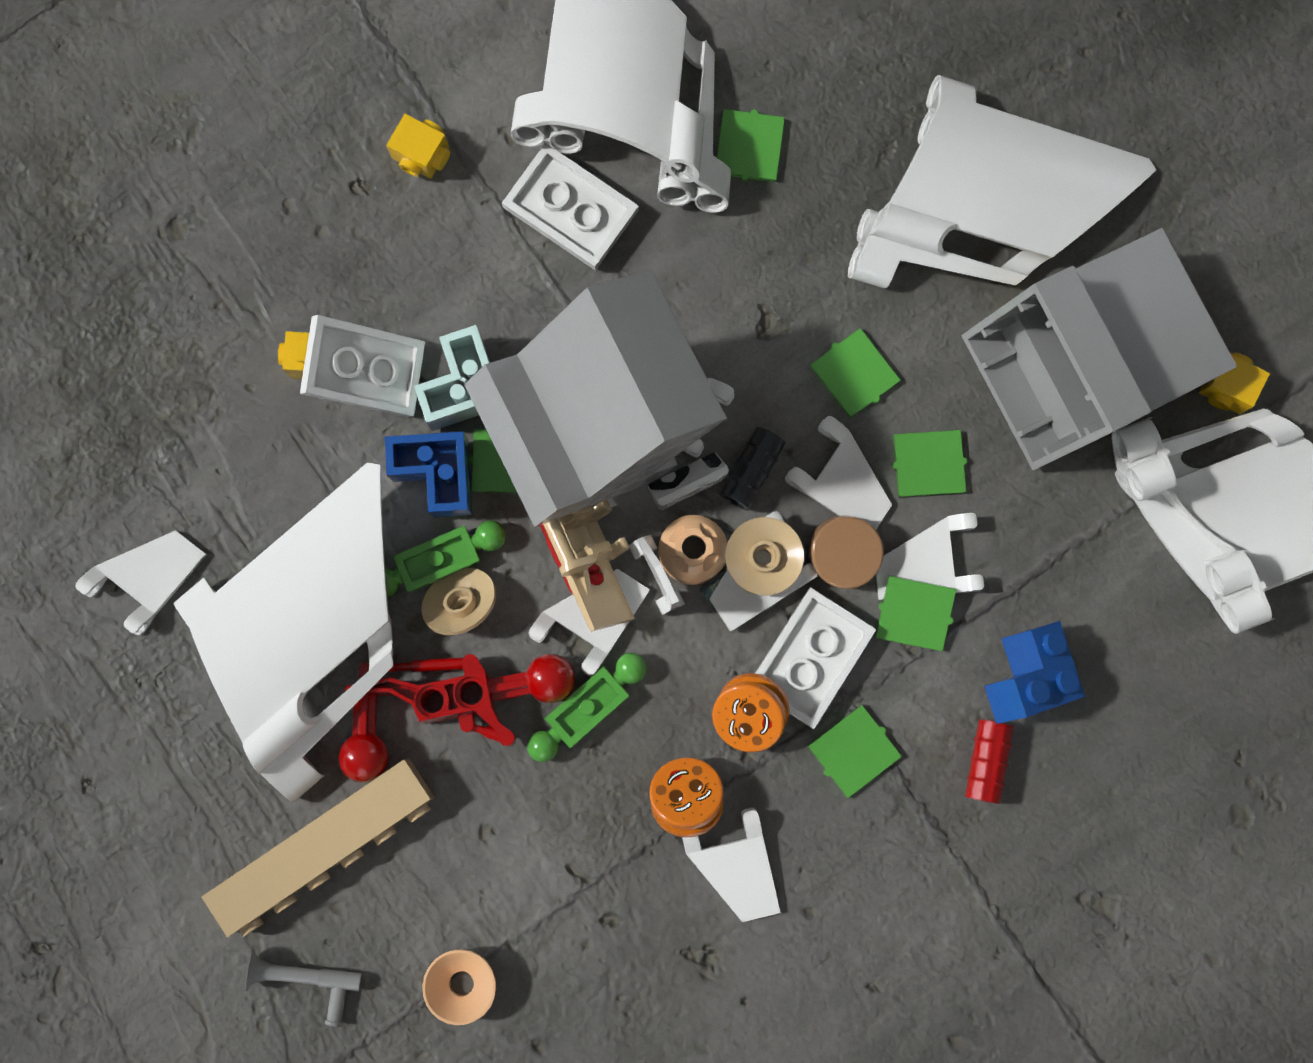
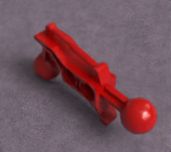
[338,654,575,783]

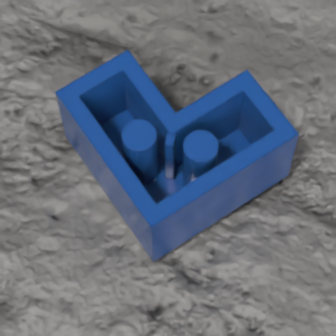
[385,432,472,518]
[984,621,1085,724]

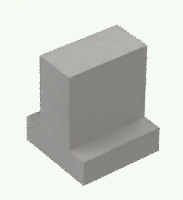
[961,228,1237,470]
[464,270,727,527]

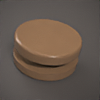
[808,515,884,589]

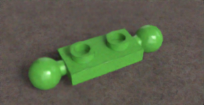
[385,520,506,598]
[527,653,647,762]

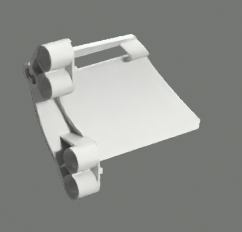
[511,0,731,213]
[848,75,1156,289]
[1112,409,1313,634]
[174,463,393,803]

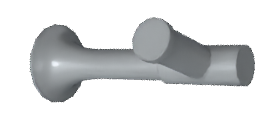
[245,949,362,1027]

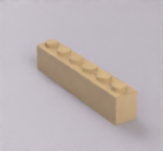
[201,758,435,938]

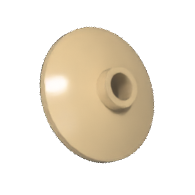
[725,517,804,596]
[421,568,496,635]

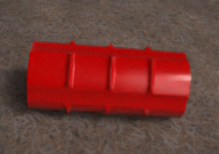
[965,720,1014,804]

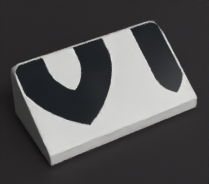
[648,453,729,511]

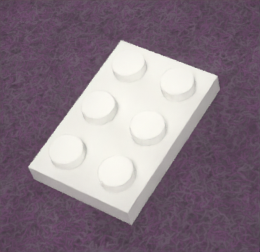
[502,143,639,271]
[300,315,425,417]
[755,587,876,729]

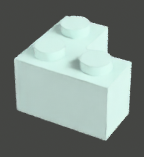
[414,325,490,431]

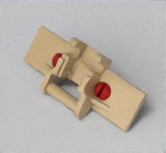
[540,500,635,632]

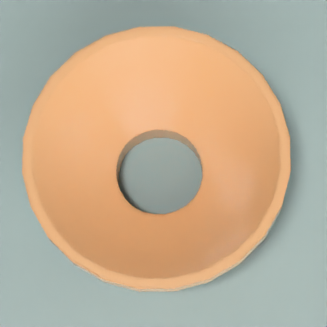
[658,515,727,585]
[422,949,496,1025]

